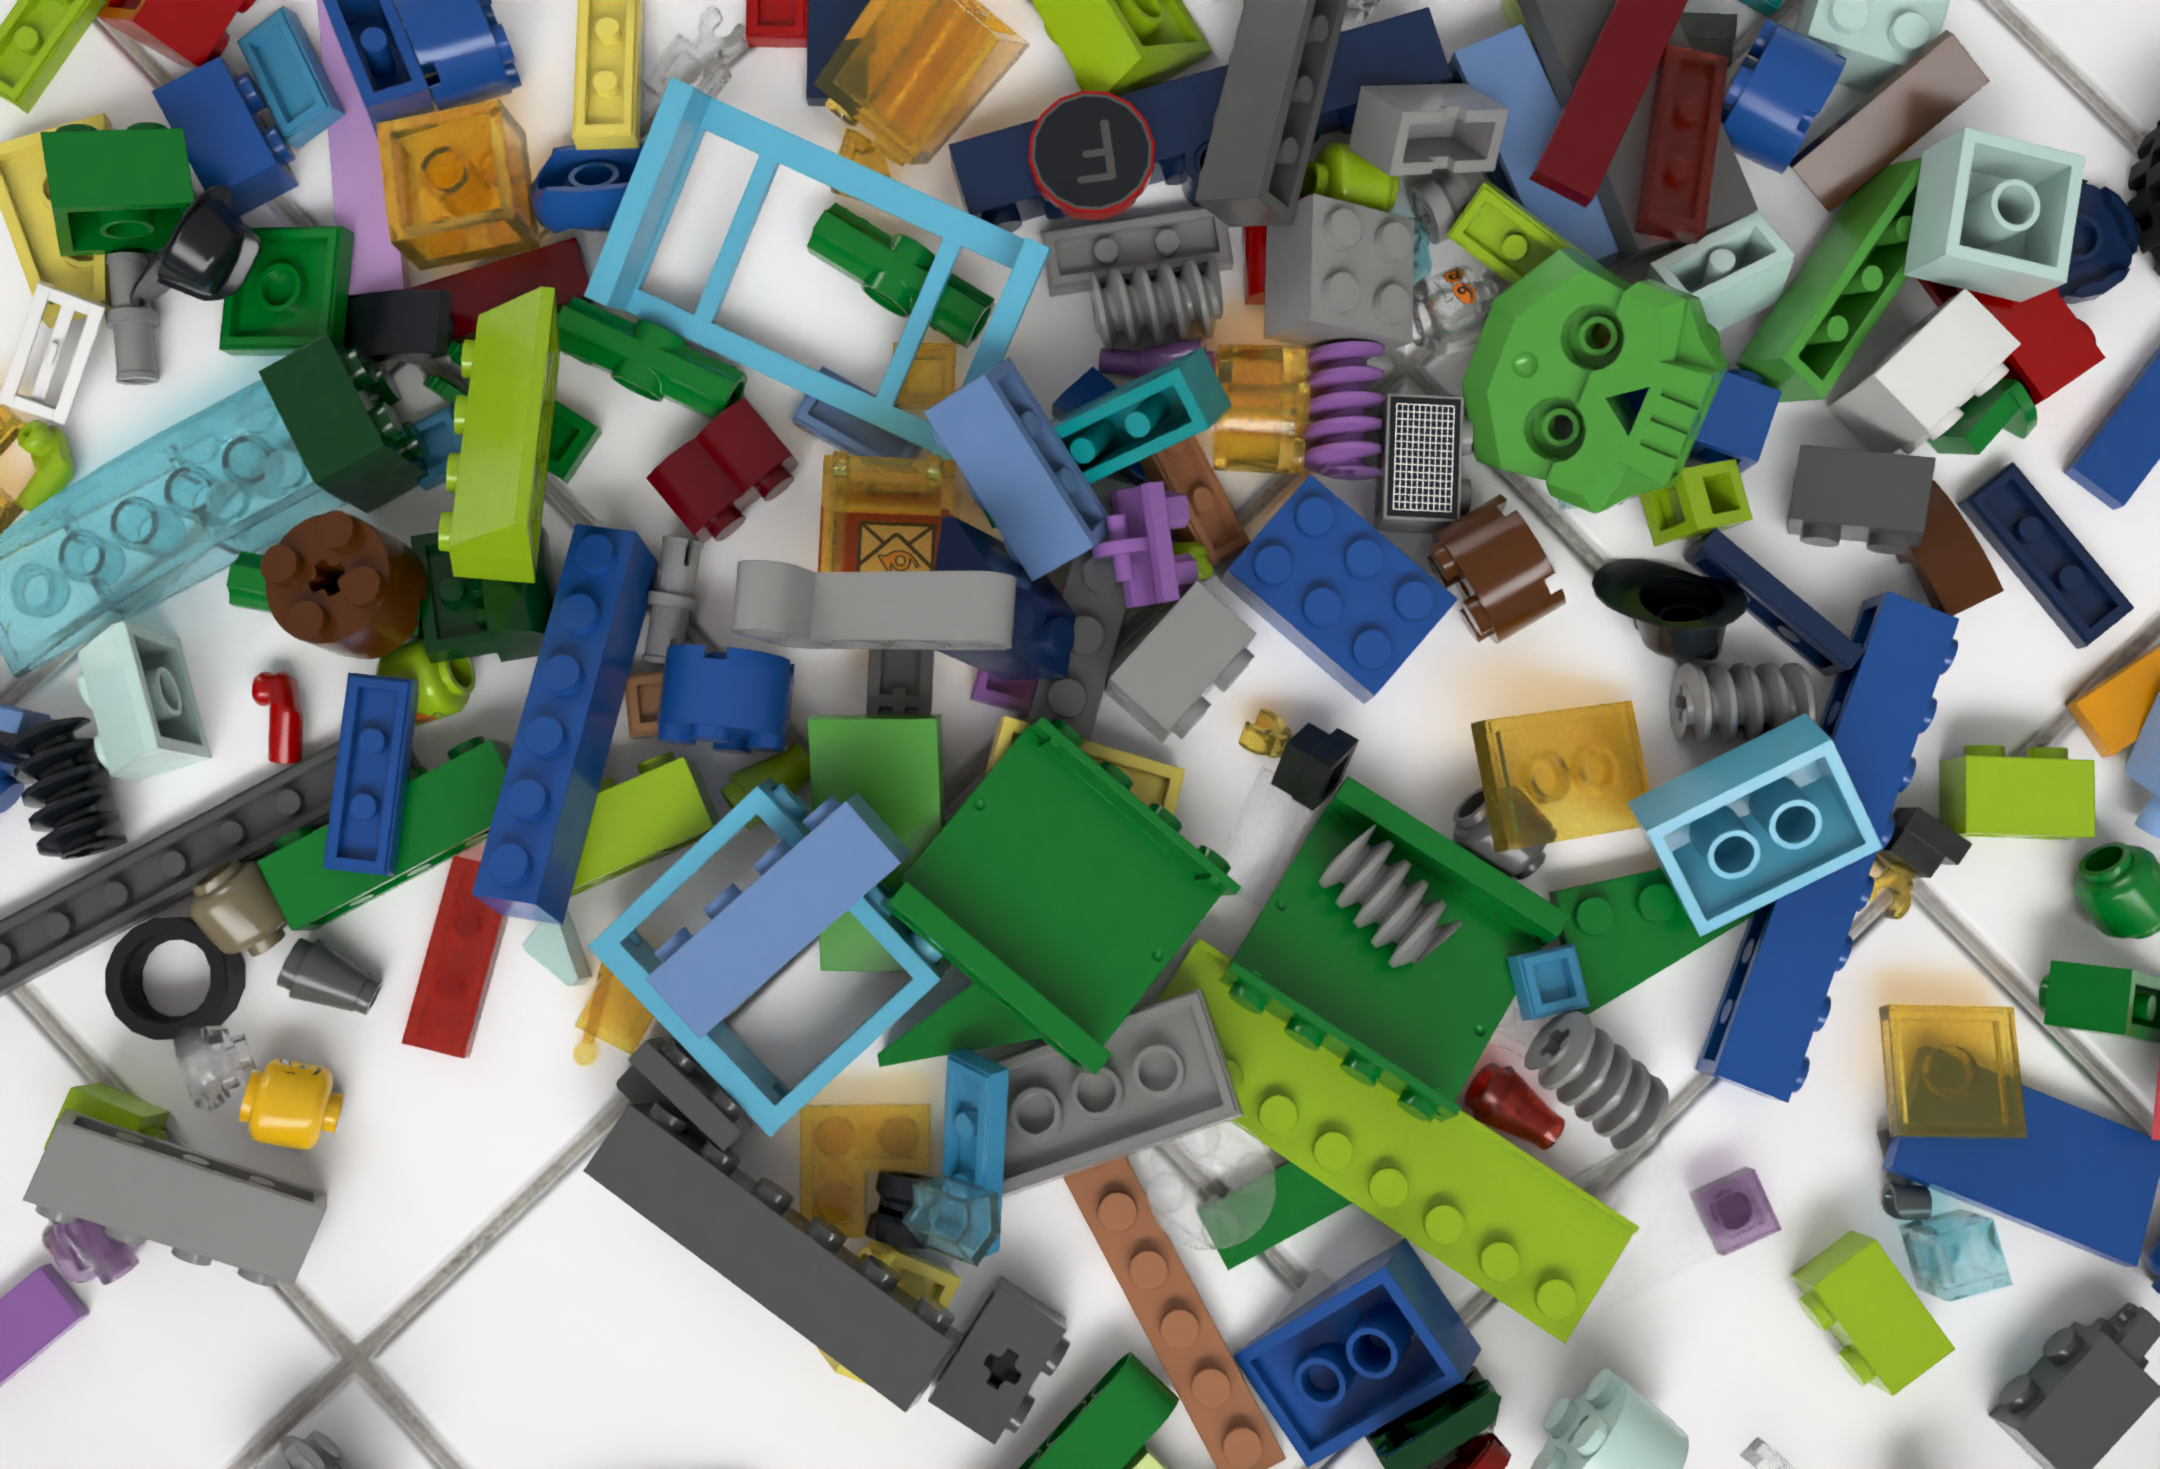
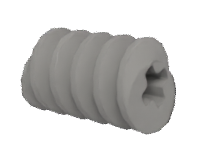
[1089,256,1223,351]
[1669,662,1816,743]
[1318,824,1463,968]
[1524,1011,1669,1153]

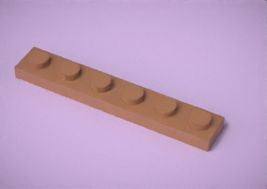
[1063,1156,1286,1469]

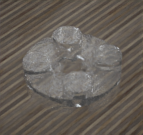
[1146,1120,1276,1250]

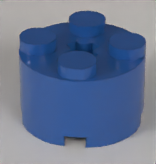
[394,0,522,116]
[1717,18,1847,174]
[657,644,795,754]

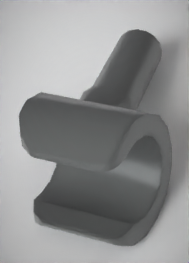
[1877,1129,1932,1220]

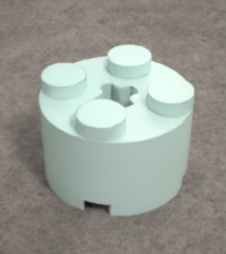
[1530,1368,1689,1469]

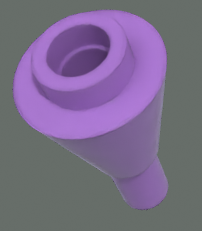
[1098,338,1216,378]

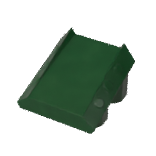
[1365,1366,1502,1469]

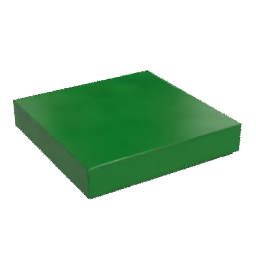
[219,226,354,356]

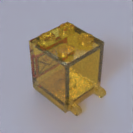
[818,450,962,572]

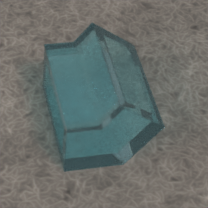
[902,1174,1001,1267]

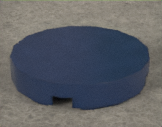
[2058,179,2139,304]

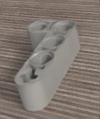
[732,560,1017,650]

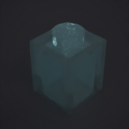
[1899,1209,2013,1302]

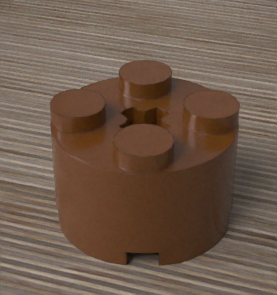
[1426,494,1566,644]
[260,510,428,660]

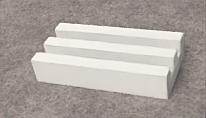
[0,280,107,425]

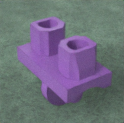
[1092,481,1199,609]

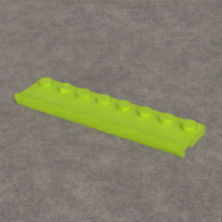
[1155,938,1640,1344]

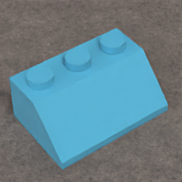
[1627,713,1883,937]

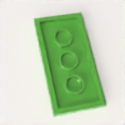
[807,714,951,973]

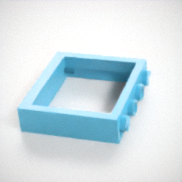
[587,778,948,1137]

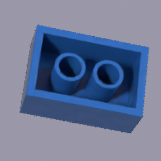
[1221,474,1458,704]

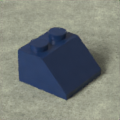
[934,516,1076,681]

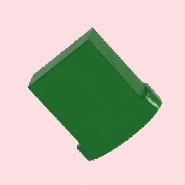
[1927,378,2038,455]

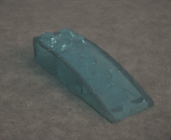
[0,379,349,678]

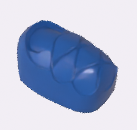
[529,143,644,234]

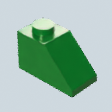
[2039,960,2160,1044]

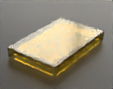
[1471,700,1650,853]

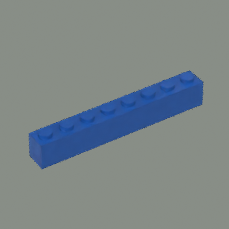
[1695,591,1960,1103]

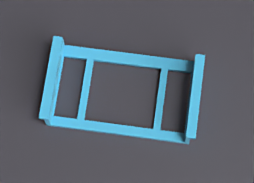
[584,77,1052,467]

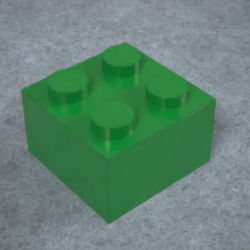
[40,122,195,257]

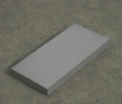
[993,988,1244,1198]

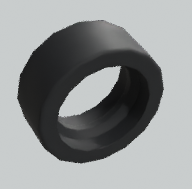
[105,917,245,1040]

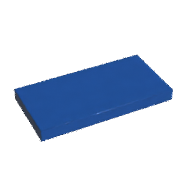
[1882,1046,2160,1267]

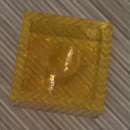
[376,99,540,271]

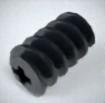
[6,717,128,860]

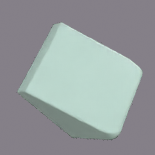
[522,909,592,986]

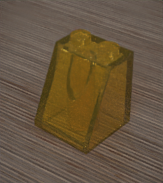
[814,0,1030,166]

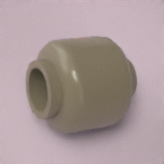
[189,858,286,957]

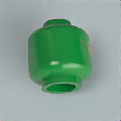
[2072,842,2160,939]

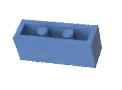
[924,357,1109,582]

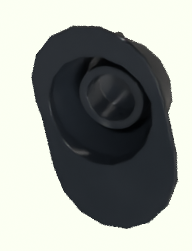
[129,184,262,306]
[1591,559,1748,661]

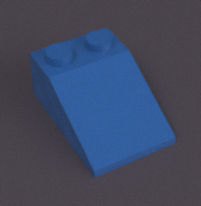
[1233,1238,1482,1468]

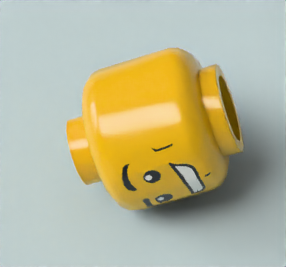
[239,1059,345,1150]

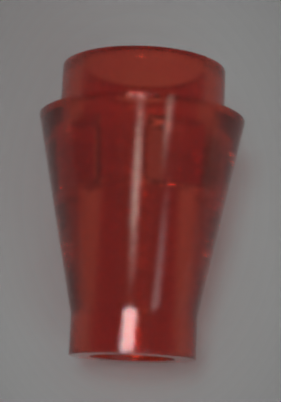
[1464,1063,1565,1150]

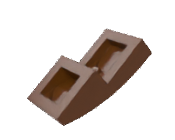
[1895,480,2004,616]

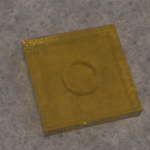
[1879,1004,2027,1139]

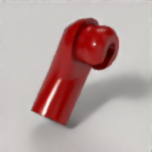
[251,670,304,764]

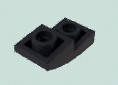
[344,290,454,365]

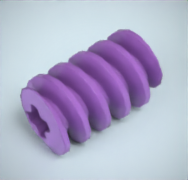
[1301,340,1385,480]

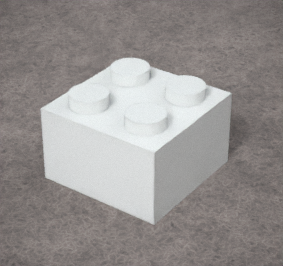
[1827,288,2021,455]

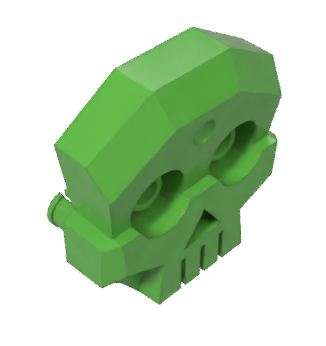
[1461,248,1729,514]

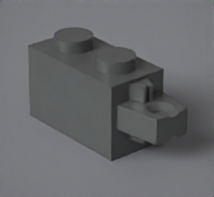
[1988,1303,2160,1469]

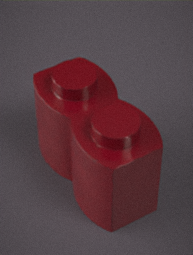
[646,397,799,543]

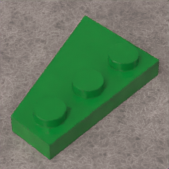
[1549,868,1755,1015]

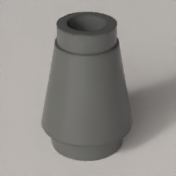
[277,938,384,1015]

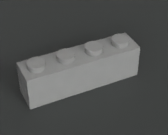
[22,1109,327,1286]

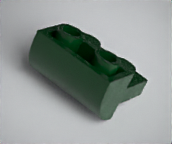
[410,526,557,664]

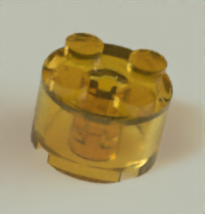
[1212,343,1310,474]

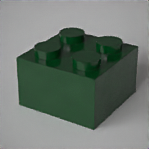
[258,333,430,514]

